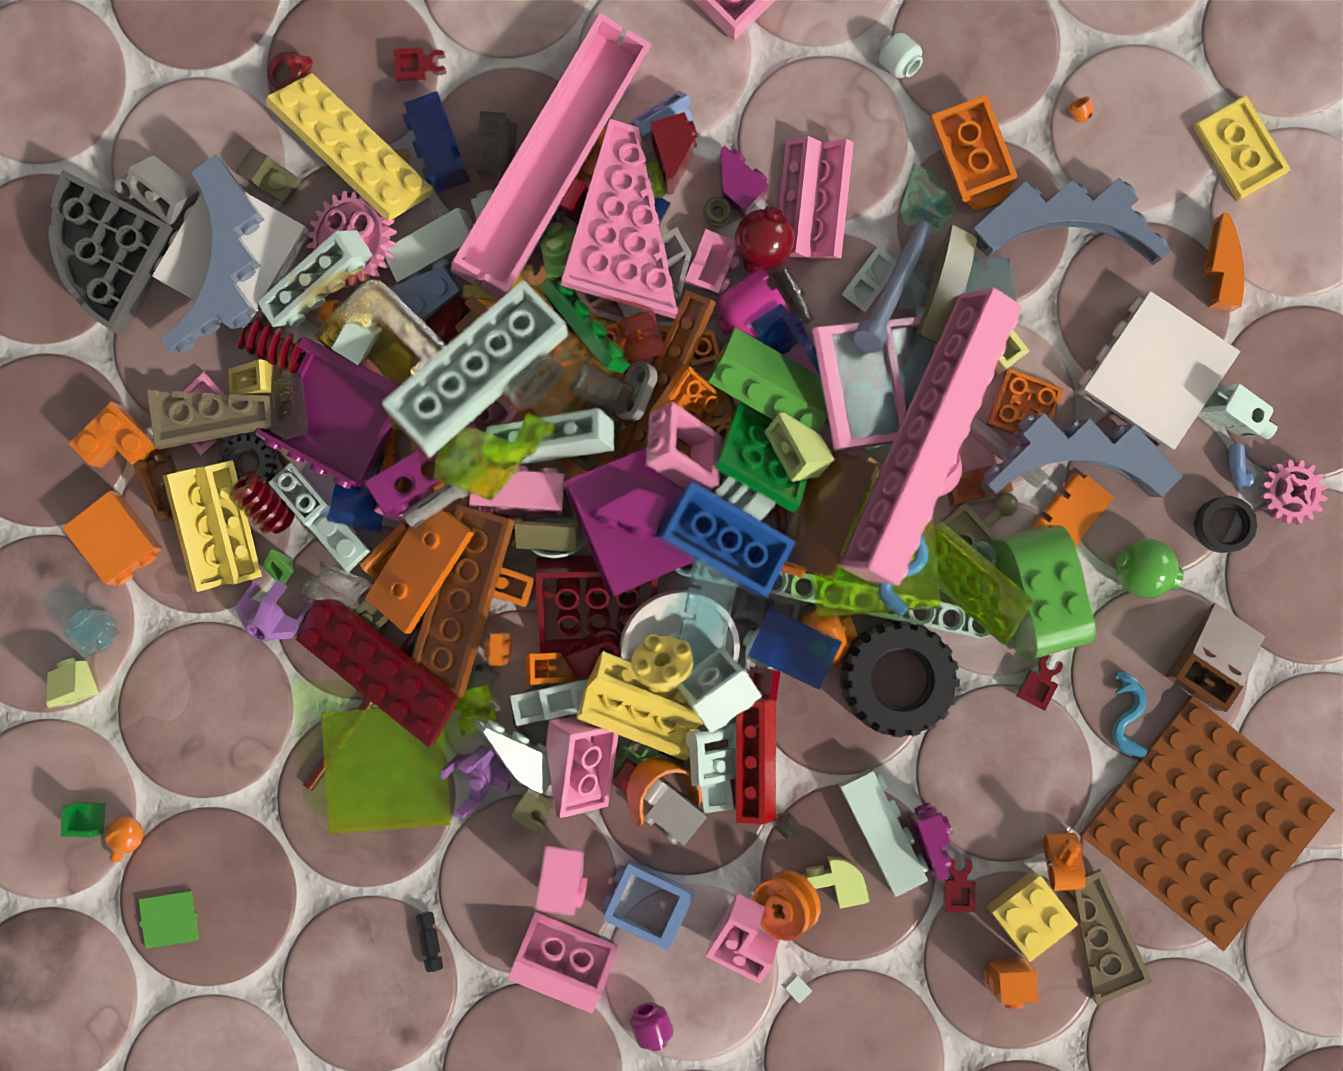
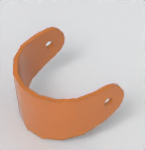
[627,756,702,826]

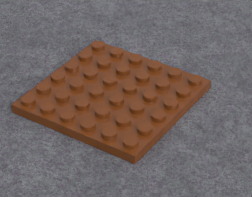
[1079,695,1335,951]

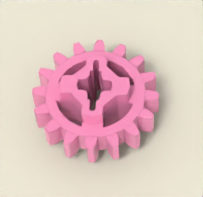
[1258,459,1328,525]

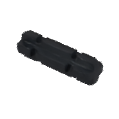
[416,911,443,972]

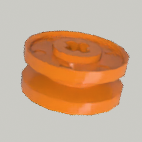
[752,870,821,941]

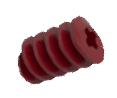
[237,317,306,375]
[229,470,295,534]

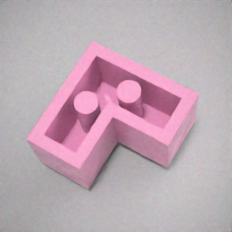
[706,893,779,984]

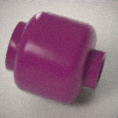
[630,1002,674,1051]

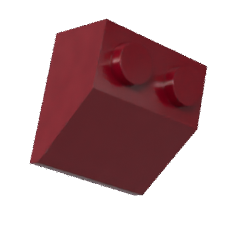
[650,112,697,195]

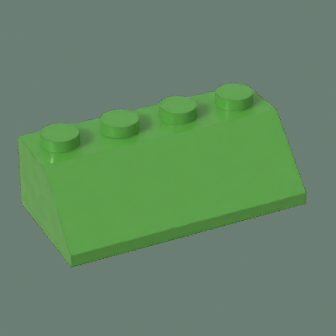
[705,327,828,433]

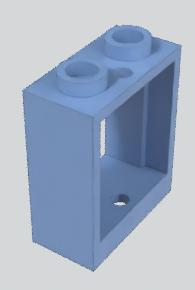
[600,860,694,951]

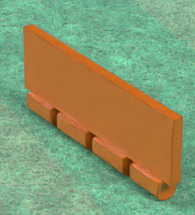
[1029,472,1114,546]

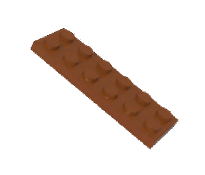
[412,504,515,697]

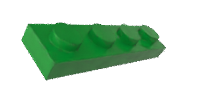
[539,278,630,373]

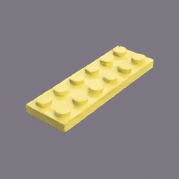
[266,73,433,222]

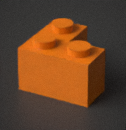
[68,401,163,468]

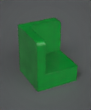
[60,802,106,838]

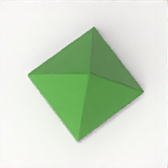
[262,549,294,584]

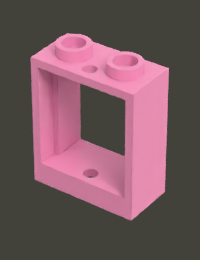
[646,402,722,491]

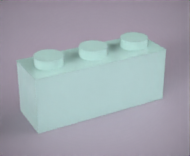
[385,208,474,283]

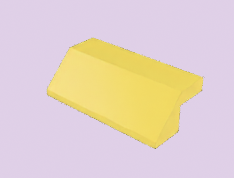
[163,460,262,592]
[577,651,703,761]

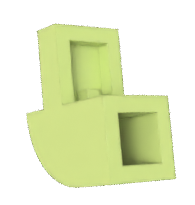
[801,856,870,909]

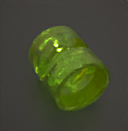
[454,684,499,736]

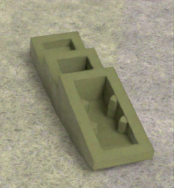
[915,225,977,344]

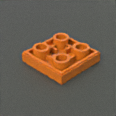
[649,364,724,446]
[986,368,1064,434]

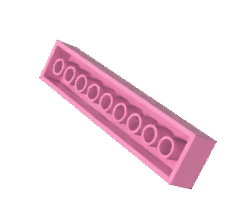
[838,288,1022,585]

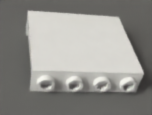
[152,189,310,329]
[1077,291,1240,453]

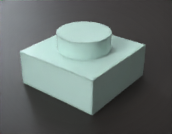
[700,780,734,813]

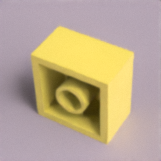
[985,870,1078,962]

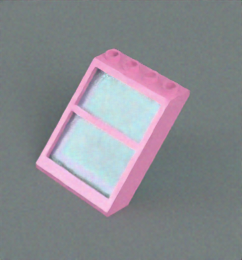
[812,316,937,451]

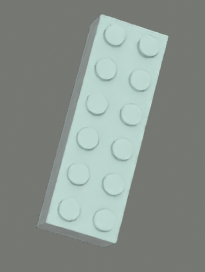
[382,280,568,458]

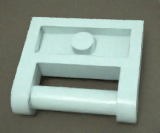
[685,722,736,787]

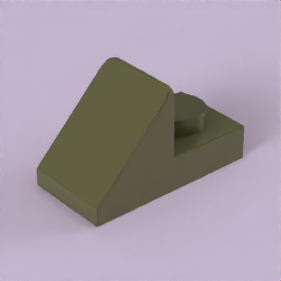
[236,149,301,205]

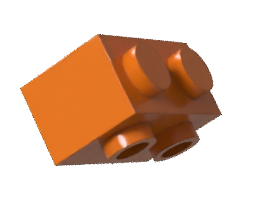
[983,958,1039,1009]

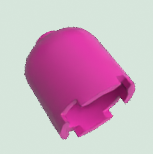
[716,267,792,339]

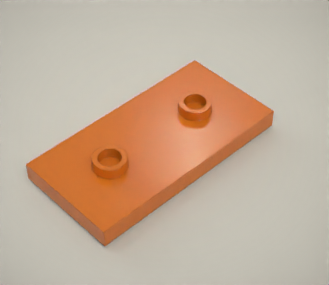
[365,508,474,634]

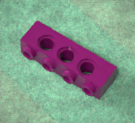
[365,421,488,518]

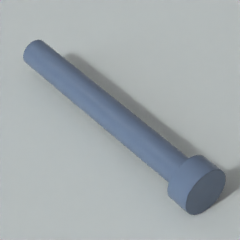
[853,221,932,353]

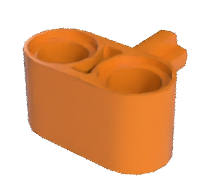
[1043,833,1086,891]

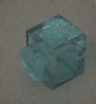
[63,606,120,656]

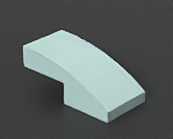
[842,246,897,312]

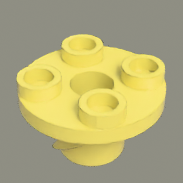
[631,634,693,692]

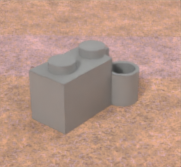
[114,155,199,225]
[643,777,707,846]

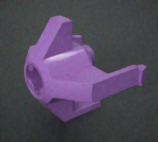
[236,578,313,642]
[440,745,511,819]

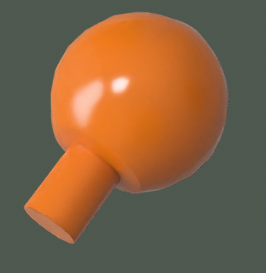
[105,816,144,863]

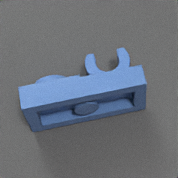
[630,91,693,136]

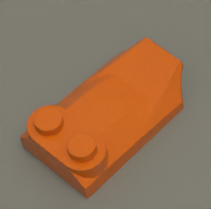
[930,94,1018,212]

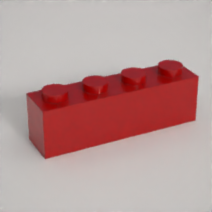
[736,699,776,825]

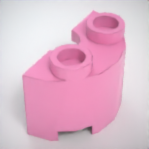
[685,229,740,295]

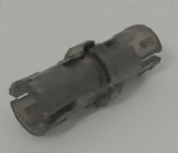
[772,266,815,327]

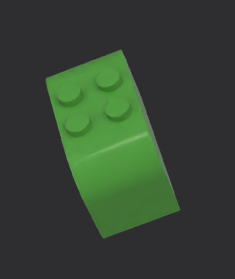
[990,524,1095,659]

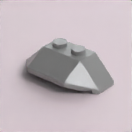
[574,227,692,323]

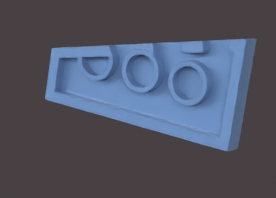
[338,266,463,359]

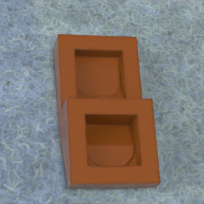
[947,463,1013,506]

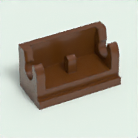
[133,455,178,521]

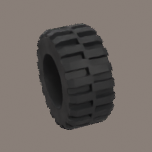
[840,621,960,738]

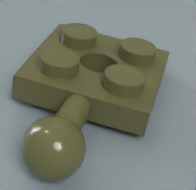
[924,493,1019,586]

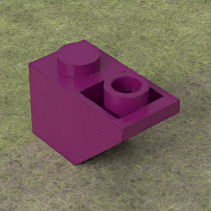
[720,145,769,218]
[592,489,667,539]

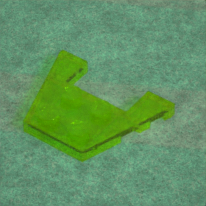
[434,414,555,501]

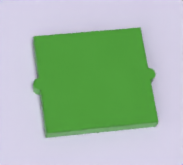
[138,890,199,949]

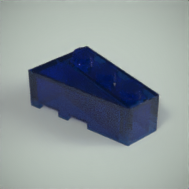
[402,91,471,193]

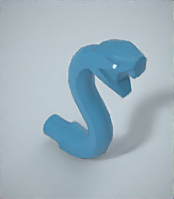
[878,533,928,616]
[1112,671,1148,759]

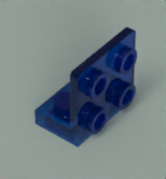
[751,304,821,376]

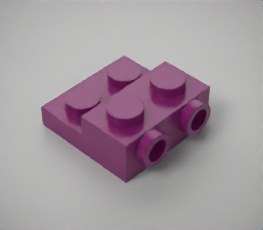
[909,803,953,881]

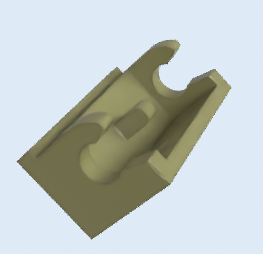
[515,511,580,553]
[510,788,553,835]

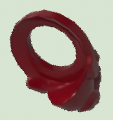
[267,51,313,90]

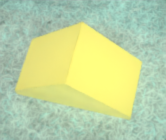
[228,360,276,396]

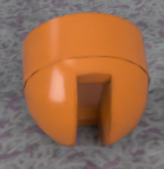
[1067,97,1094,123]
[317,300,342,324]

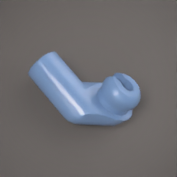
[1229,443,1255,488]

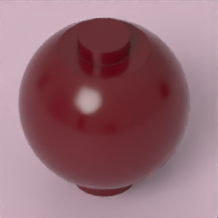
[735,206,794,273]

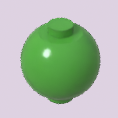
[1116,538,1184,598]

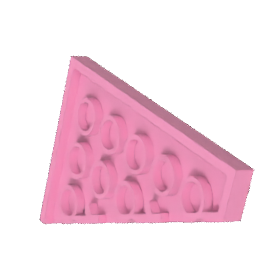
[561,119,678,319]

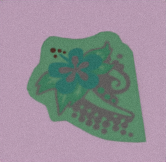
[900,164,957,234]

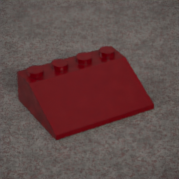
[535,556,658,653]

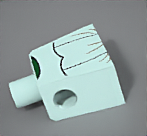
[1199,384,1278,440]

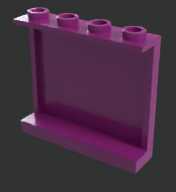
[255,336,401,489]
[562,447,694,596]

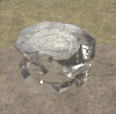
[300,560,373,611]

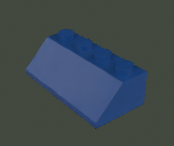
[652,482,795,597]

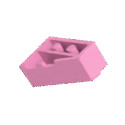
[536,847,588,915]

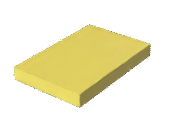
[1192,95,1291,201]

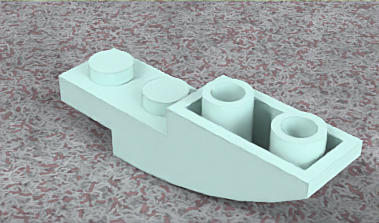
[268,462,371,572]
[510,678,589,726]

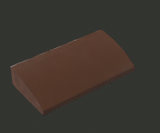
[784,450,877,582]

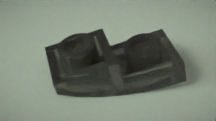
[466,664,500,690]

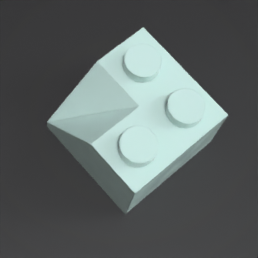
[677,647,761,733]

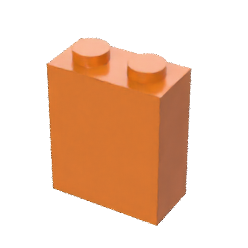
[62,491,163,586]

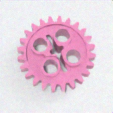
[306,190,397,288]

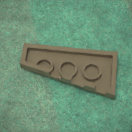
[147,390,276,449]
[1074,868,1153,1005]

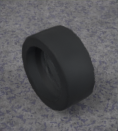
[1194,496,1258,553]

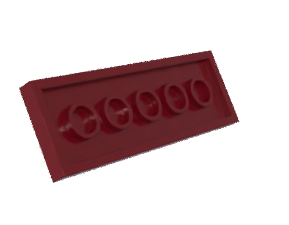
[295,590,460,748]

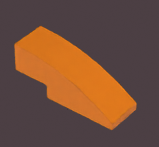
[1203,213,1244,312]

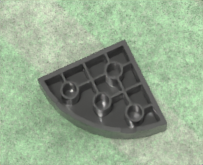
[48,170,176,336]

